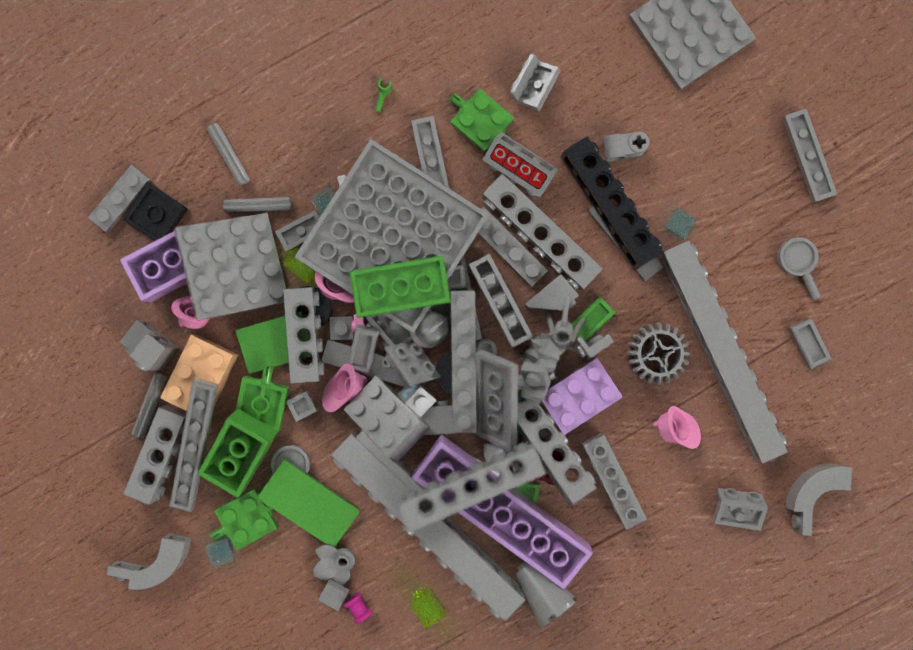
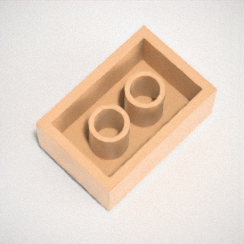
[160,335,239,411]

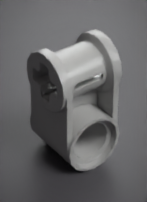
[603,132,650,162]

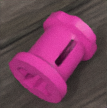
[343,592,373,624]

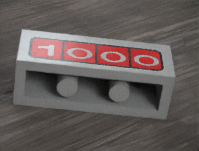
[482,132,559,198]

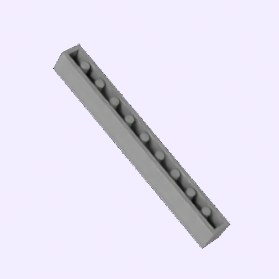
[659,241,788,464]

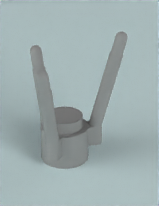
[546,296,585,345]

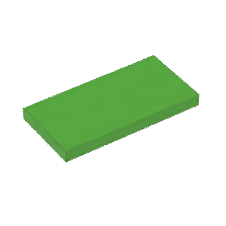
[349,256,451,318]
[257,458,360,547]

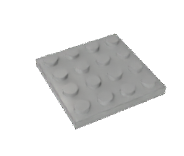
[628,0,756,91]
[174,213,286,321]

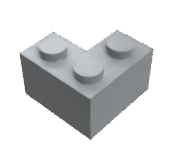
[120,320,180,371]

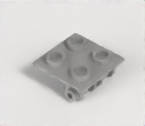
[382,341,441,386]

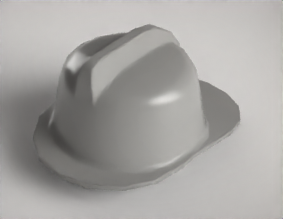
[410,303,452,348]

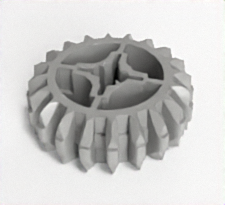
[627,322,690,385]

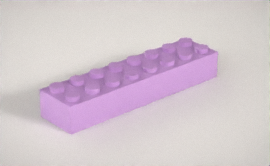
[412,434,593,589]

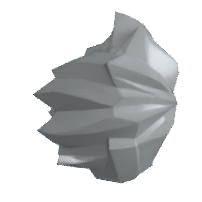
[519,333,574,381]

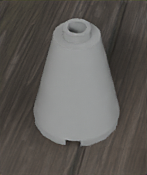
[516,561,578,629]

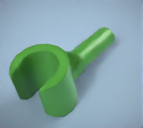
[375,78,392,112]

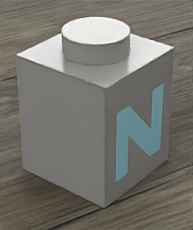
[398,384,437,417]

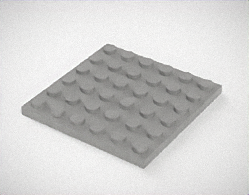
[295,139,489,333]

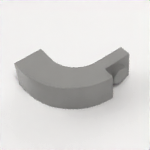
[786,464,852,536]
[107,533,192,590]

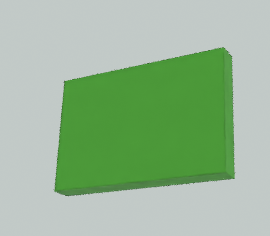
[236,311,312,374]

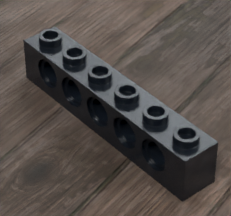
[561,136,663,271]

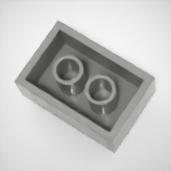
[344,376,430,462]

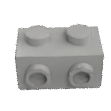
[510,54,561,112]
[366,314,412,347]

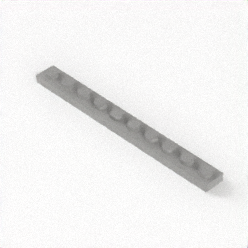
[411,116,482,341]

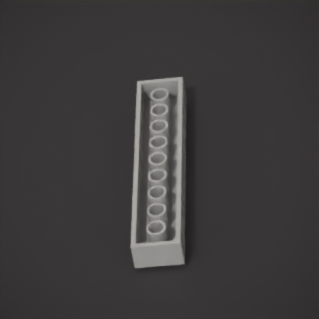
[332,430,525,621]

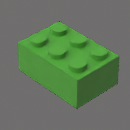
[198,409,278,498]

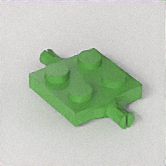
[450,89,514,153]
[236,365,289,432]
[210,487,278,550]

